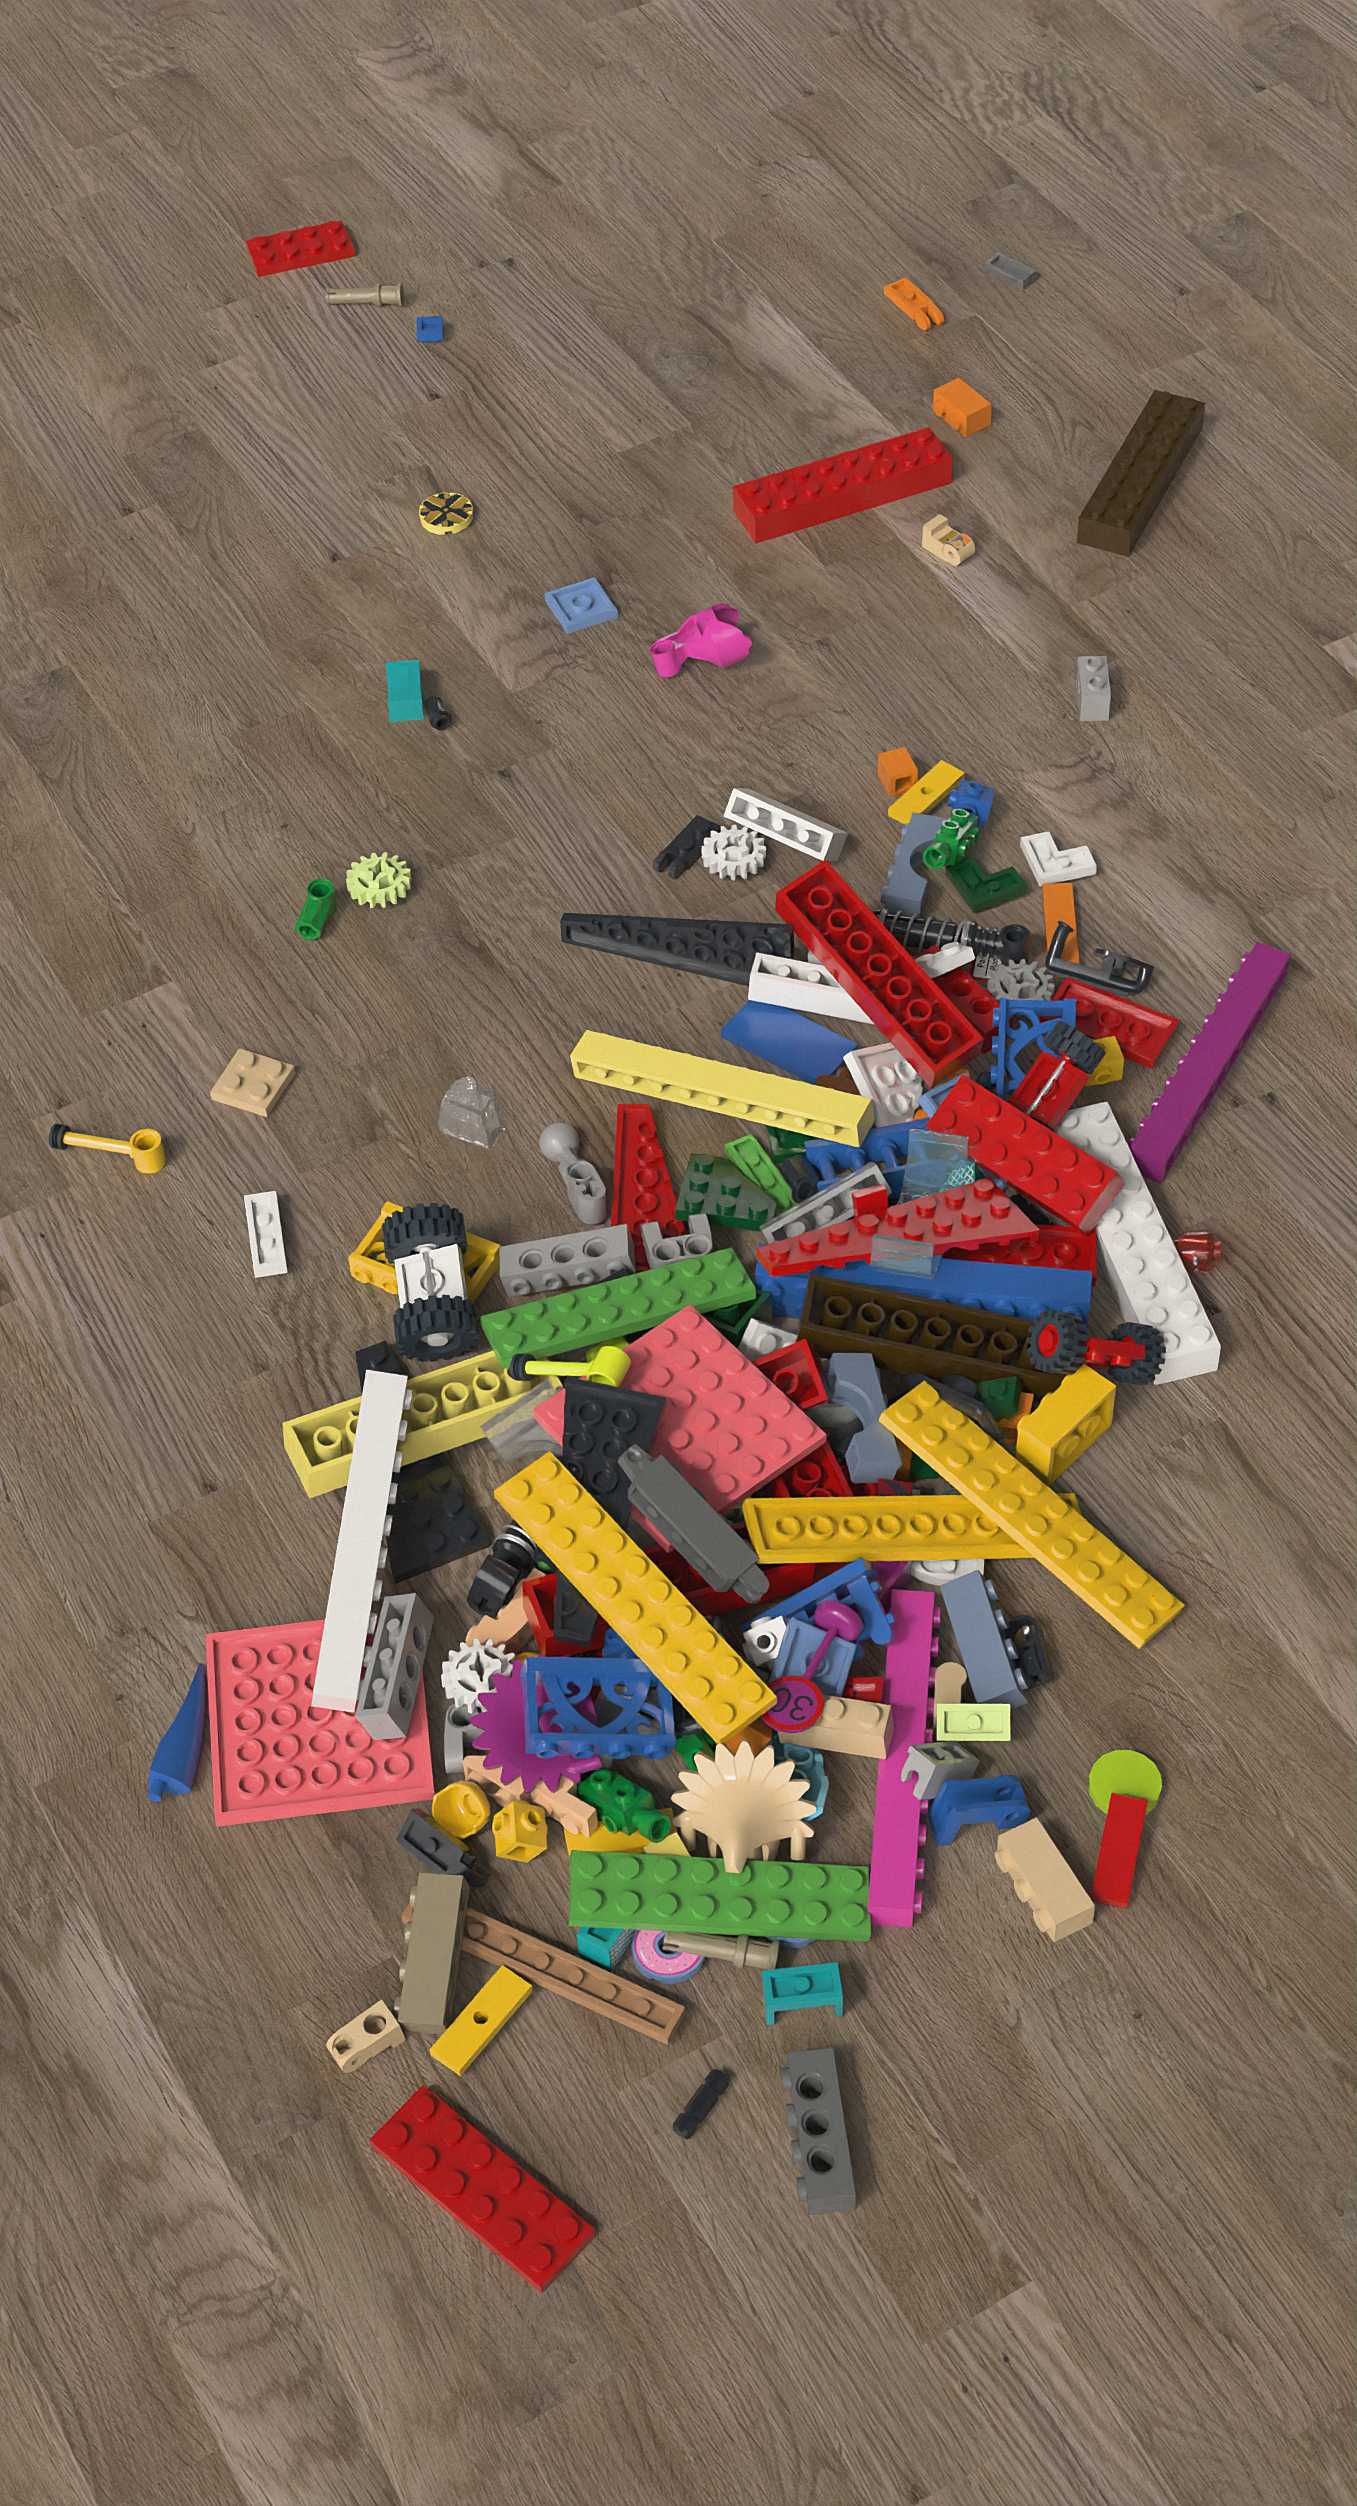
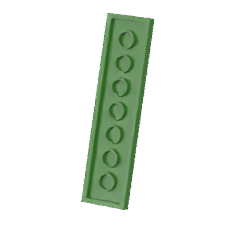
[481,1247,756,1369]
[569,1850,871,1942]

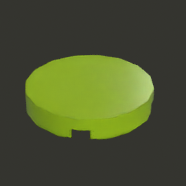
[1089,1750,1162,1815]

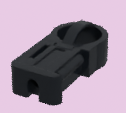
[1005,1615,1054,1689]

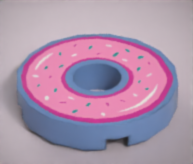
[631,1930,705,1985]

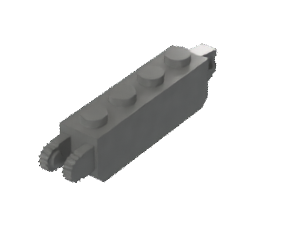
[617,1444,770,1604]

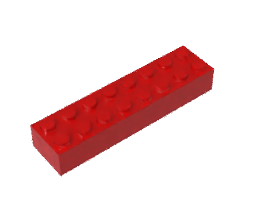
[733,427,953,544]
[775,859,984,1089]
[523,1521,815,1657]

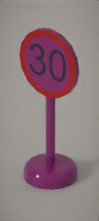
[761,1601,863,1734]

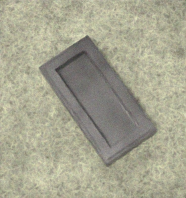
[982,252,1039,291]

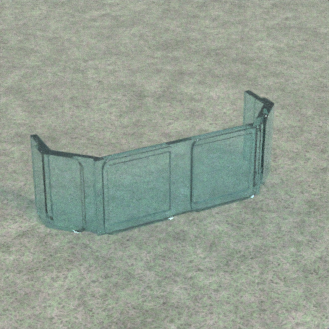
[870,1128,969,1280]

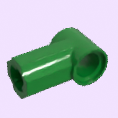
[295,878,337,941]

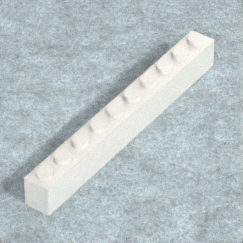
[311,1370,412,1713]

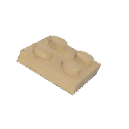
[210,1048,296,1117]

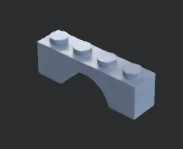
[880,813,947,917]
[825,1353,902,1483]

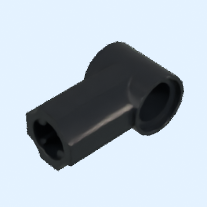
[782,1154,821,1204]

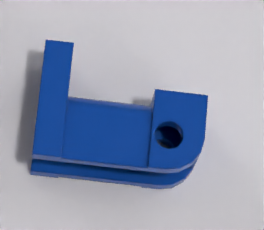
[927,1775,1030,1846]

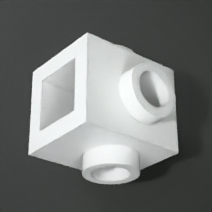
[743,1616,790,1671]

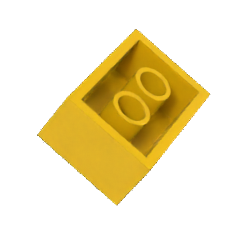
[1015,1364,1116,1487]

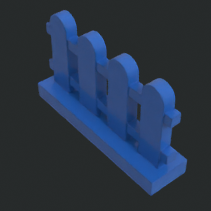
[740,1558,897,1663]

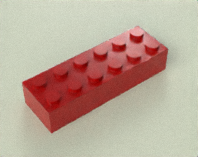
[925,1074,1125,1237]

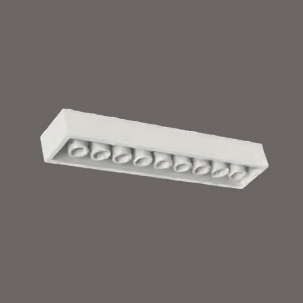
[1046,1102,1221,1385]

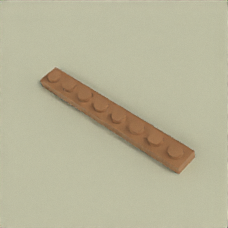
[401,1902,686,2045]

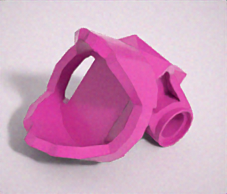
[650,603,752,677]

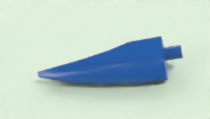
[147,1663,206,1802]

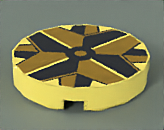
[419,493,473,535]

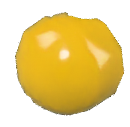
[431,1780,490,1840]

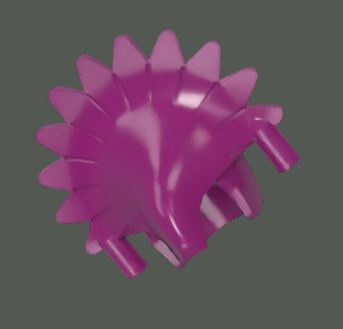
[470,1654,602,1794]

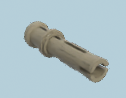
[326,283,404,307]
[663,1931,779,1970]

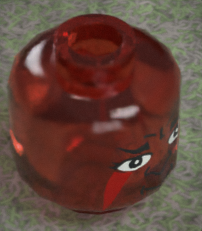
[1174,1230,1223,1273]

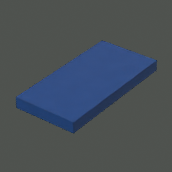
[721,1000,858,1085]

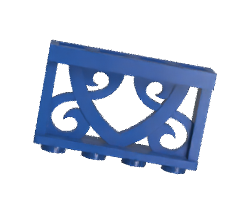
[991,997,1076,1123]
[520,1657,676,1759]

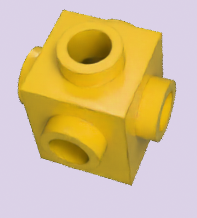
[1076,1036,1124,1087]
[492,1800,548,1863]

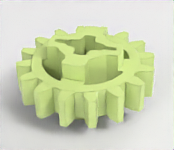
[346,852,411,908]

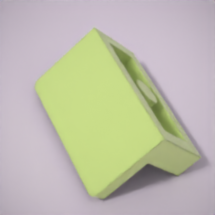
[936,1704,1010,1741]

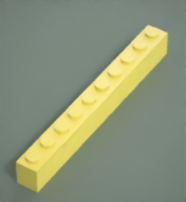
[570,1030,875,1148]

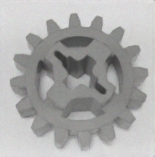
[987,959,1055,1018]

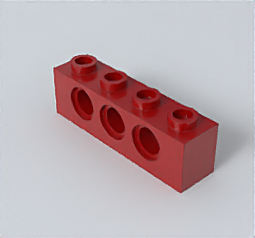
[913,945,1014,1054]

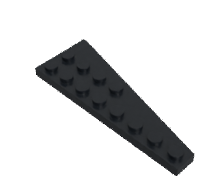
[560,913,794,987]
[355,1340,490,1584]
[554,1376,666,1648]

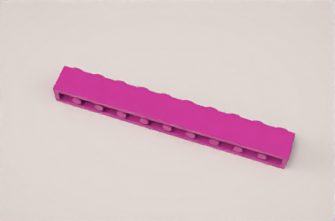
[868,1589,941,1927]

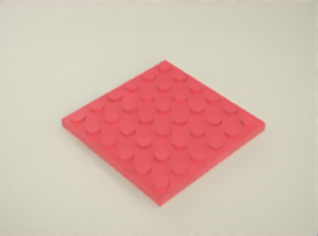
[533,1304,827,1553]
[205,1613,435,1827]

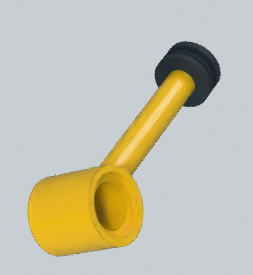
[49,1123,167,1173]

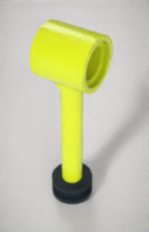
[510,1346,631,1387]

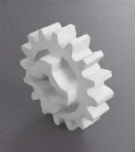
[702,825,766,880]
[441,1638,515,1713]

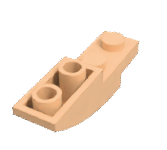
[456,1568,546,1679]
[462,1755,599,1838]

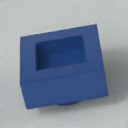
[417,316,443,342]

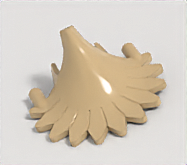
[671,1739,817,1873]

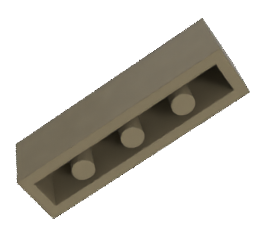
[394,1873,470,2034]

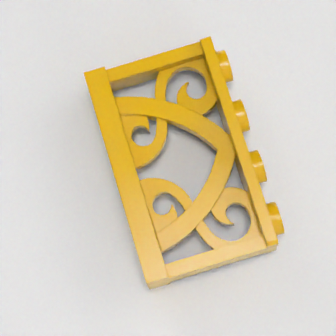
[348,1201,501,1304]

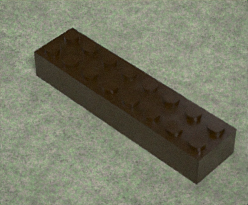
[1077,390,1205,557]
[795,1274,1068,1402]

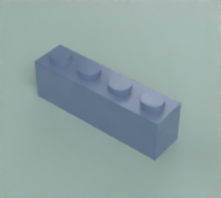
[940,1570,1029,1710]

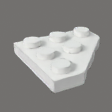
[843,1042,923,1128]

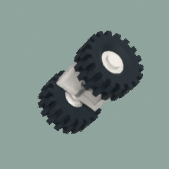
[382,1203,480,1362]

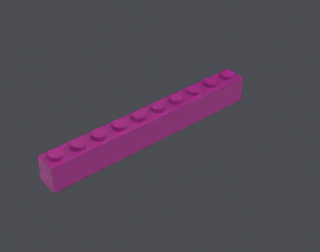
[1127,942,1291,1183]

